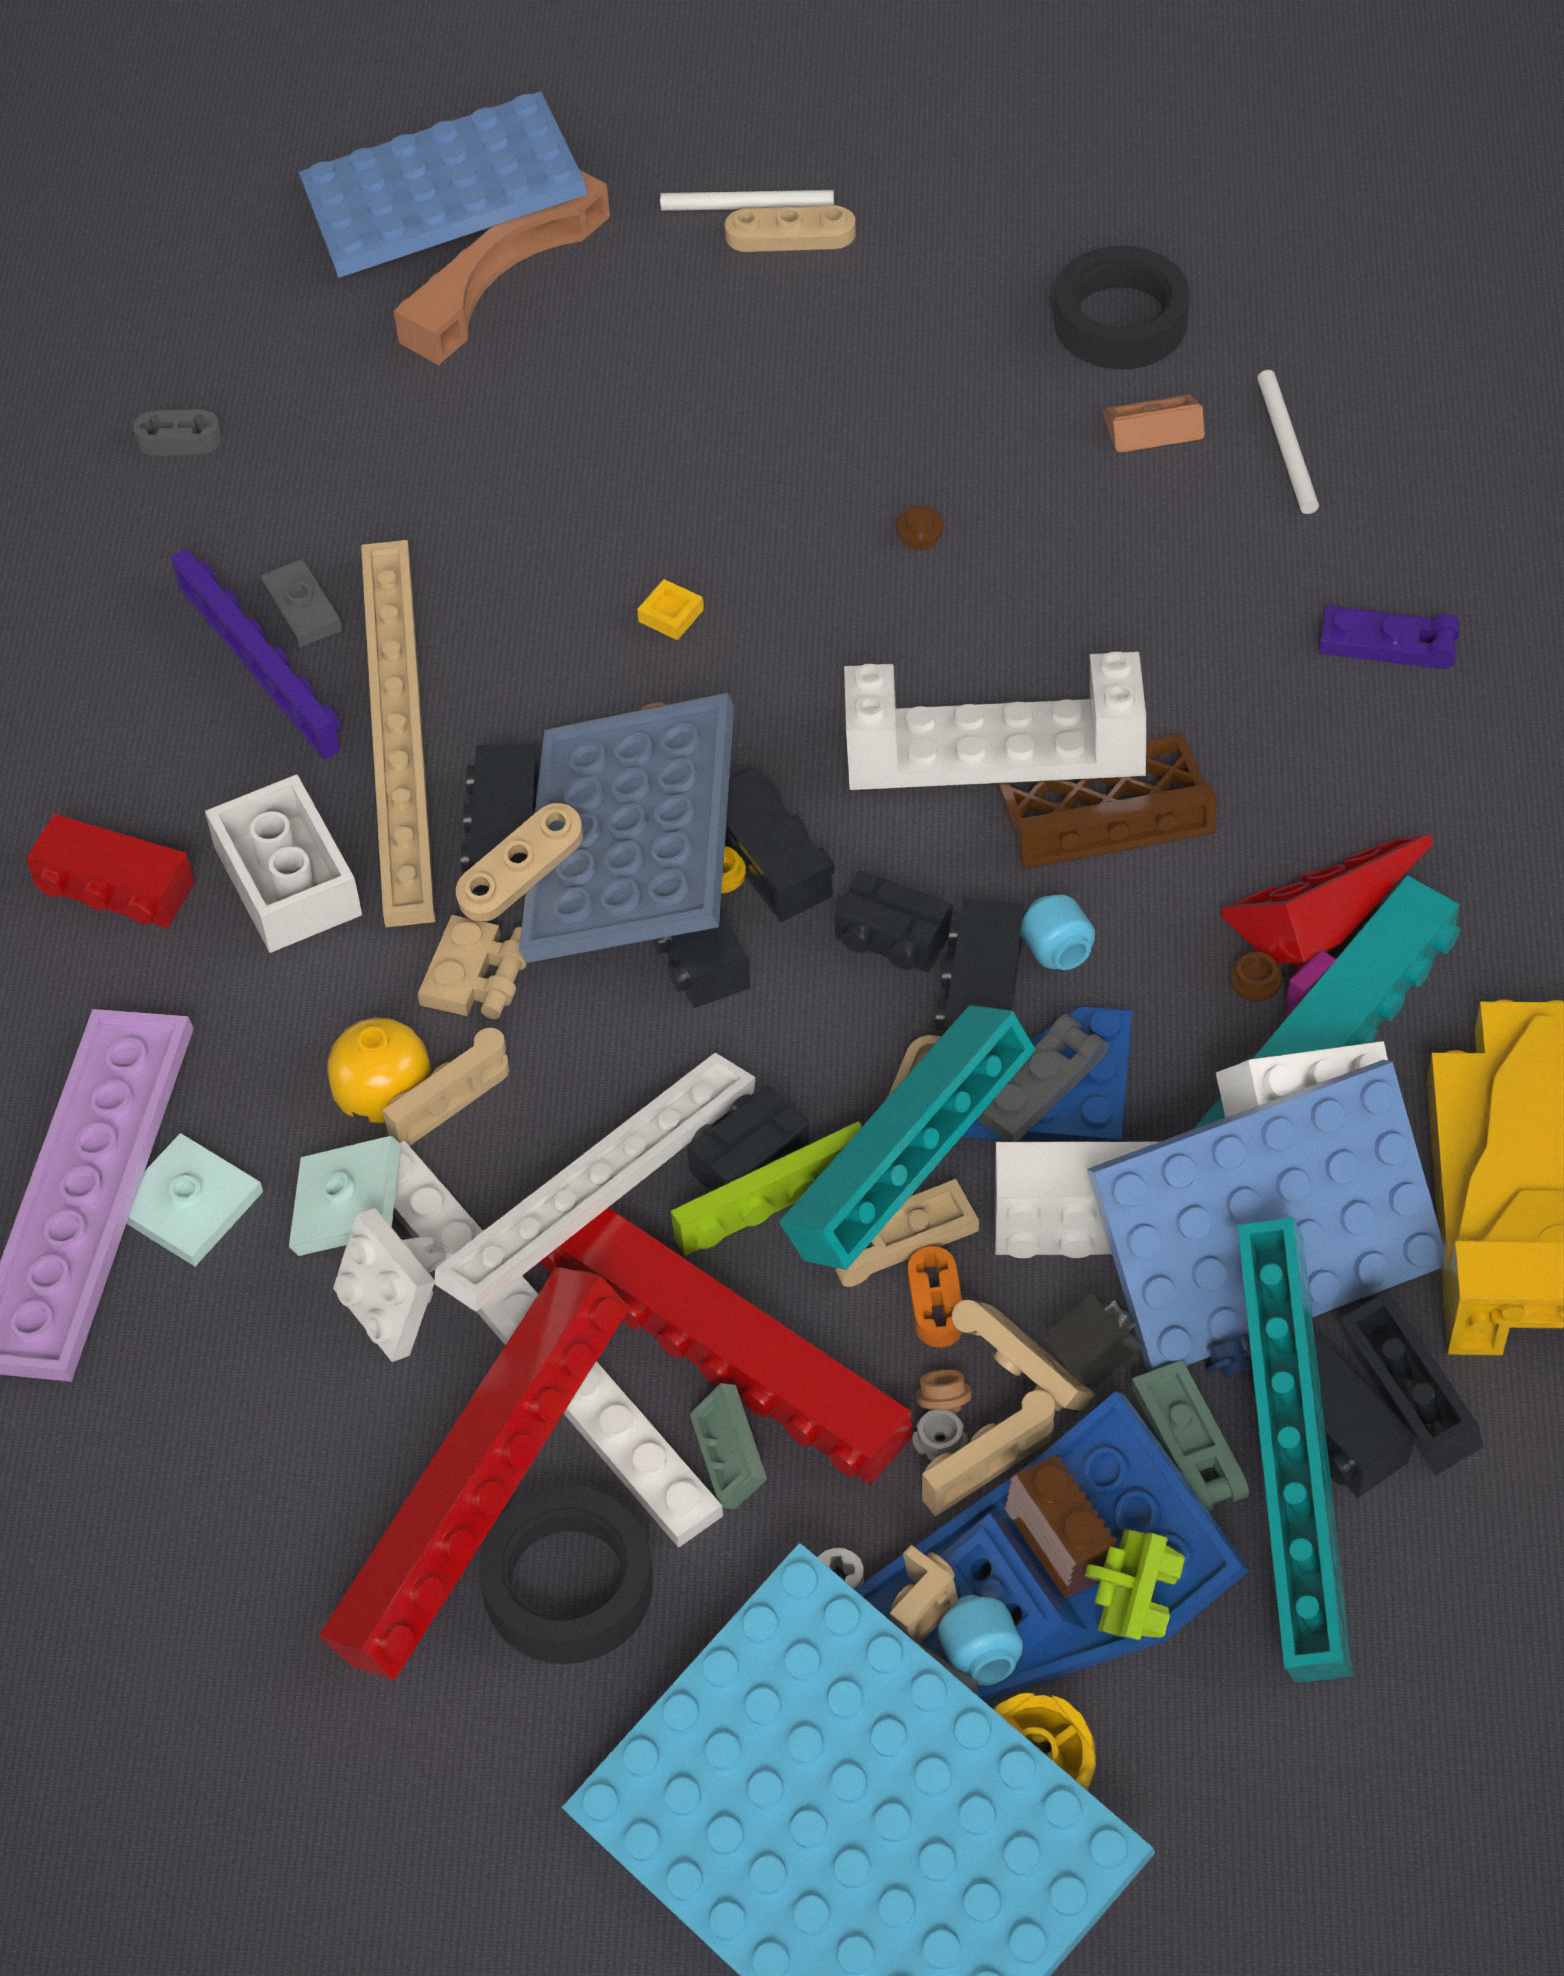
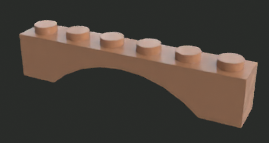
[394,170,610,365]

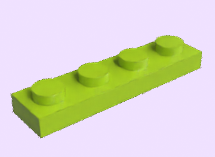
[671,1121,862,1256]

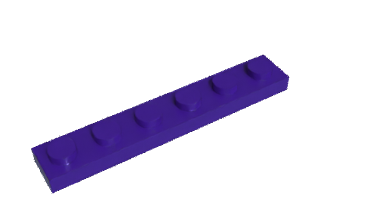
[171,548,340,760]

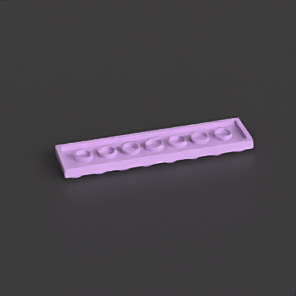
[0,1009,194,1382]

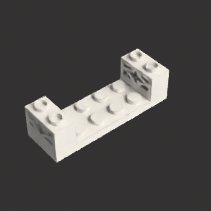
[844,652,1146,790]

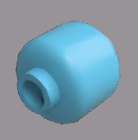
[1021,894,1095,970]
[938,1595,1023,1685]

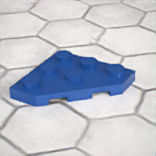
[963,1006,1132,1142]

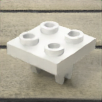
[333,1208,446,1362]

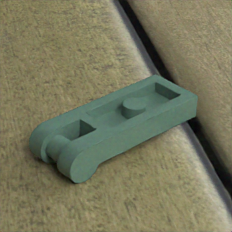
[1131,1360,1249,1512]

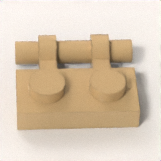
[418,915,527,1019]

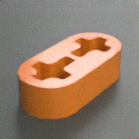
[908,1246,963,1348]

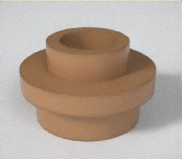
[916,1370,971,1413]

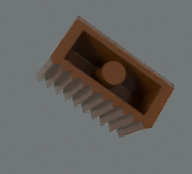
[1004,1456,1117,1598]

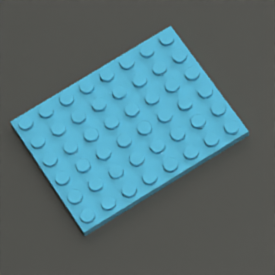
[562,1543,1155,1976]

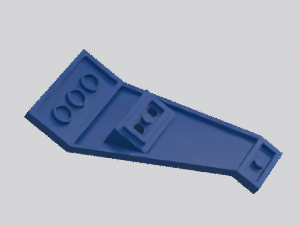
[854,1391,1251,1702]

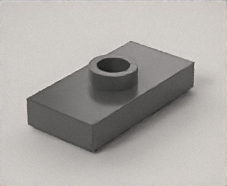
[260,559,342,648]

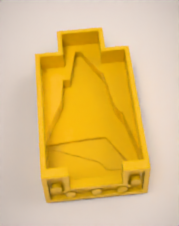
[1426,999,1564,1355]

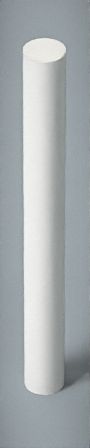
[661,190,834,211]
[1257,370,1319,514]

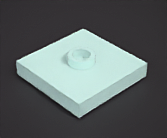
[126,1133,263,1266]
[289,1136,401,1256]

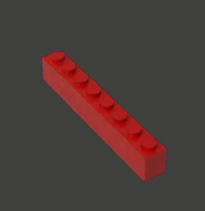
[538,1208,912,1485]
[318,1267,630,1680]

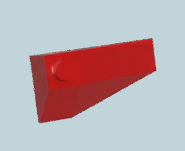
[1220,834,1433,969]

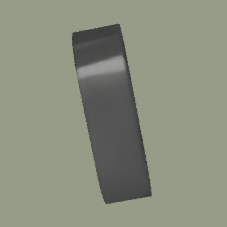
[133,409,222,456]

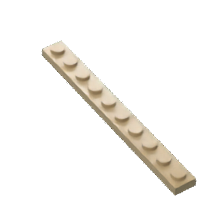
[361,540,436,927]

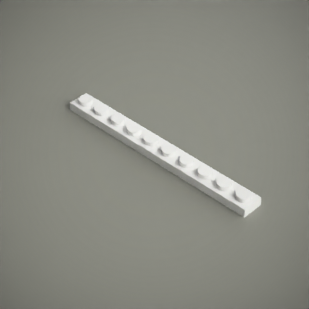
[393,1141,723,1548]

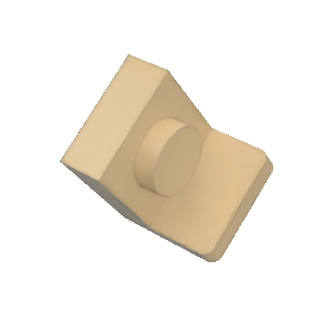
[889,1545,958,1644]

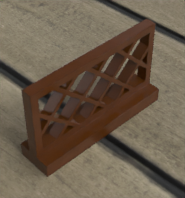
[995,734,1216,869]

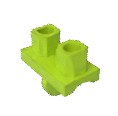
[1084,1529,1185,1640]

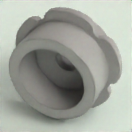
[912,1409,968,1461]

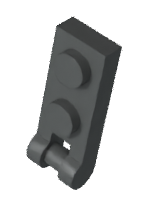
[976,1014,1109,1142]

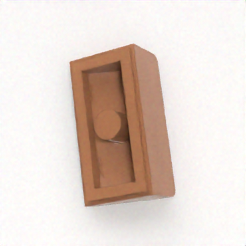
[1103,394,1205,453]

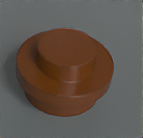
[897,506,943,550]
[1230,952,1282,1001]

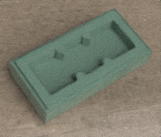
[690,1383,767,1509]

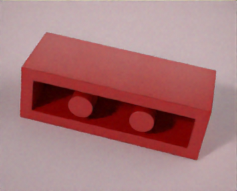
[26,814,195,928]

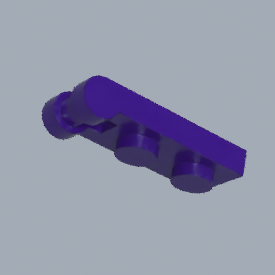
[1319,605,1460,669]

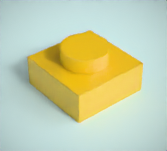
[637,579,704,640]

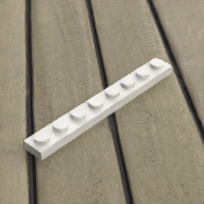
[434,1053,756,1312]

